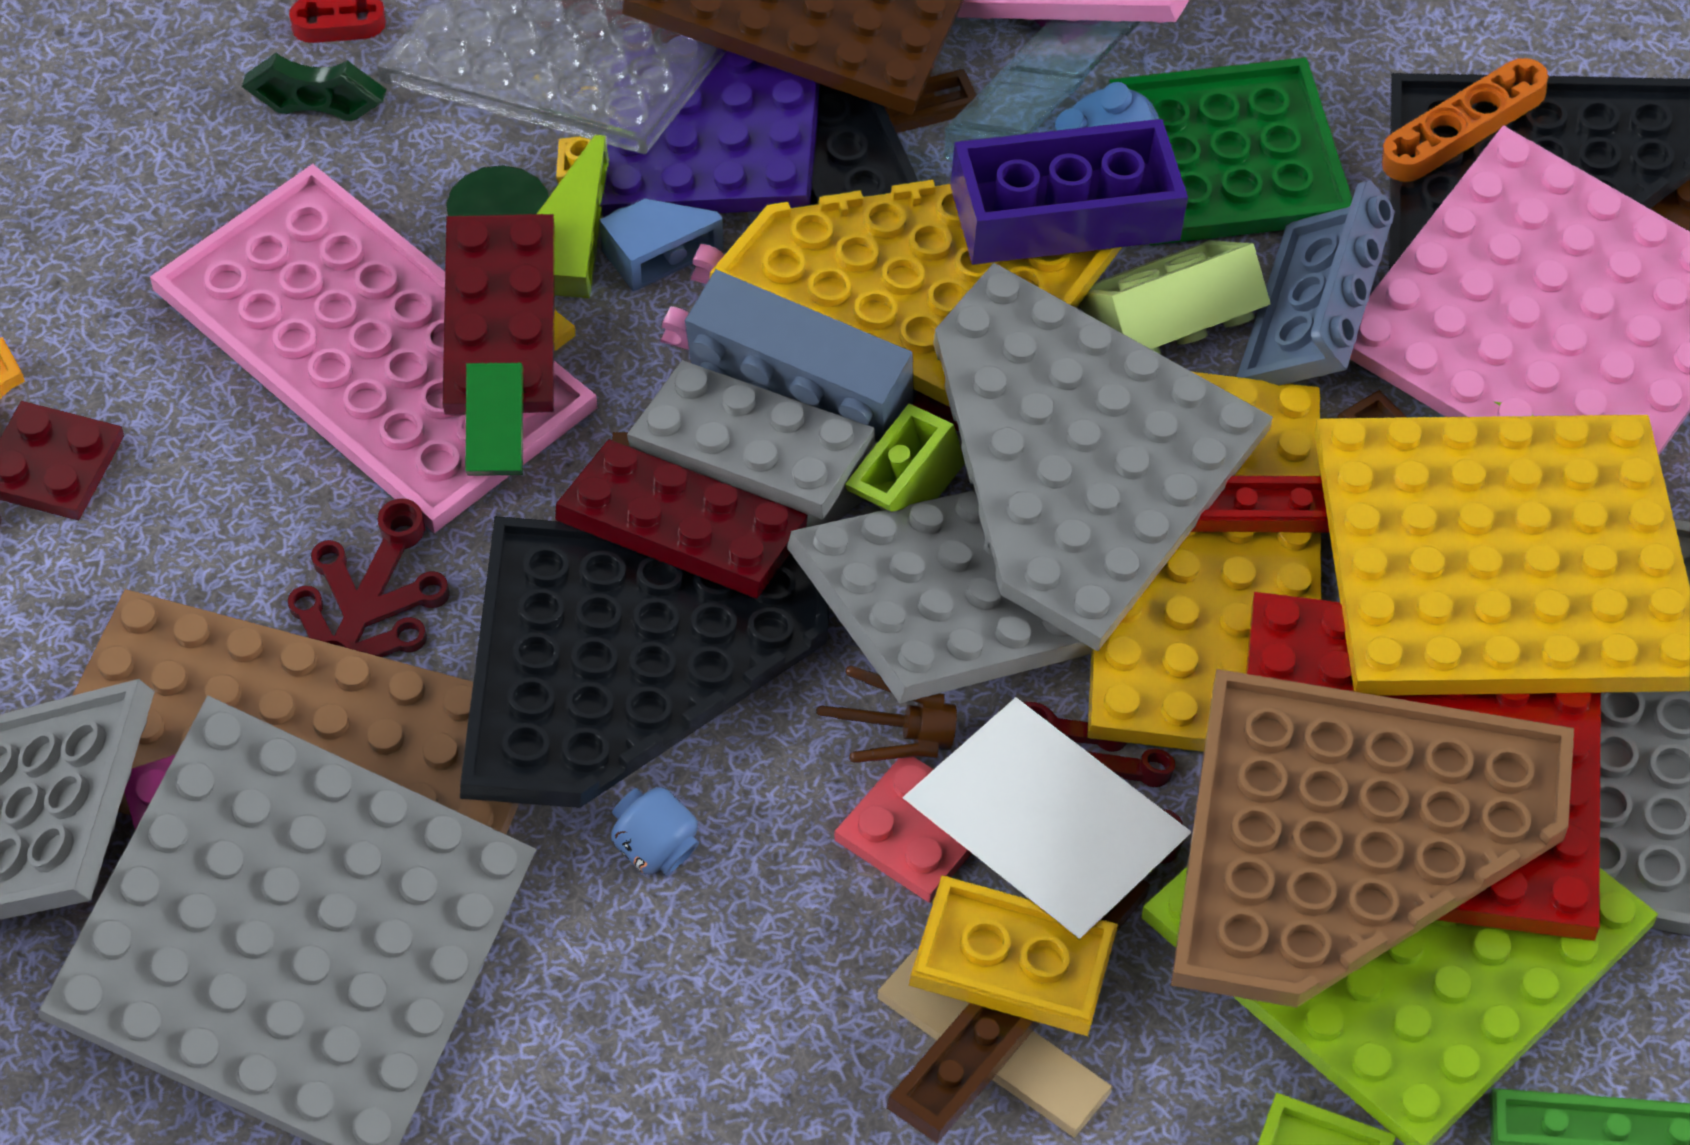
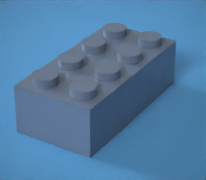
[685,269,914,443]

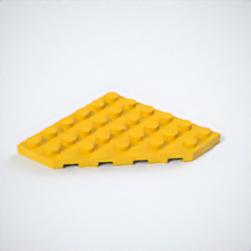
[710,180,1122,407]

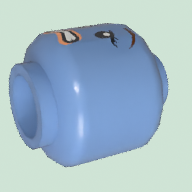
[611,787,699,876]

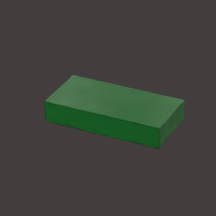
[465,363,523,476]

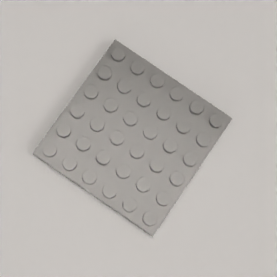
[38,695,537,1145]

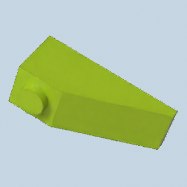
[537,135,609,298]

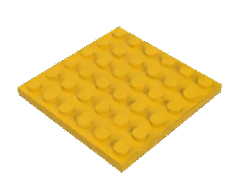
[1314,415,1690,696]

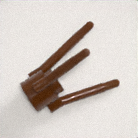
[816,665,957,763]

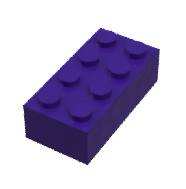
[950,119,1188,265]

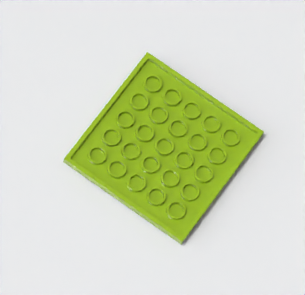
[1141,866,1658,1145]

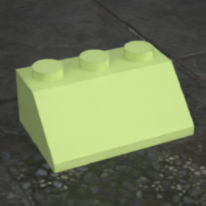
[1079,240,1271,354]

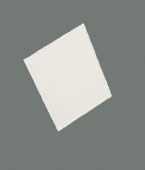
[902,697,1192,939]

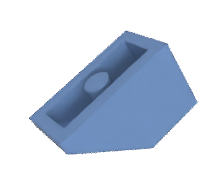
[599,199,724,292]

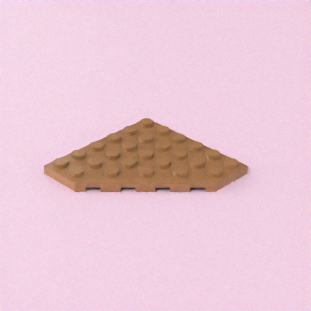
[1171,669,1574,1007]

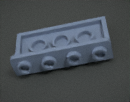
[1237,180,1395,386]

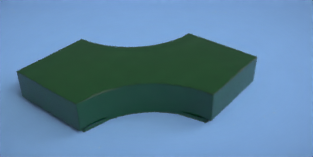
[241,53,387,121]

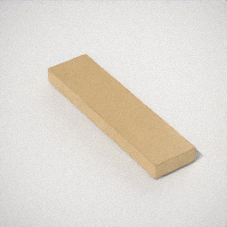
[878,948,1112,1138]

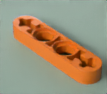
[1382,58,1548,182]

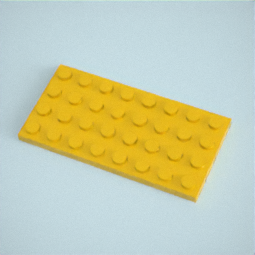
[1087,371,1321,752]

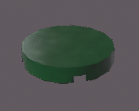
[446,165,549,216]

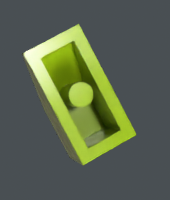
[845,404,965,512]

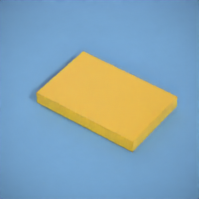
[908,875,1118,1036]

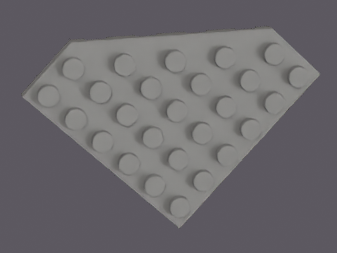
[933,263,1273,651]

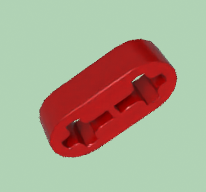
[289,0,386,43]

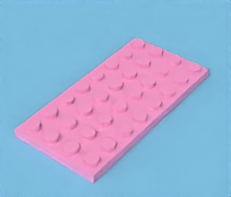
[150,164,597,534]

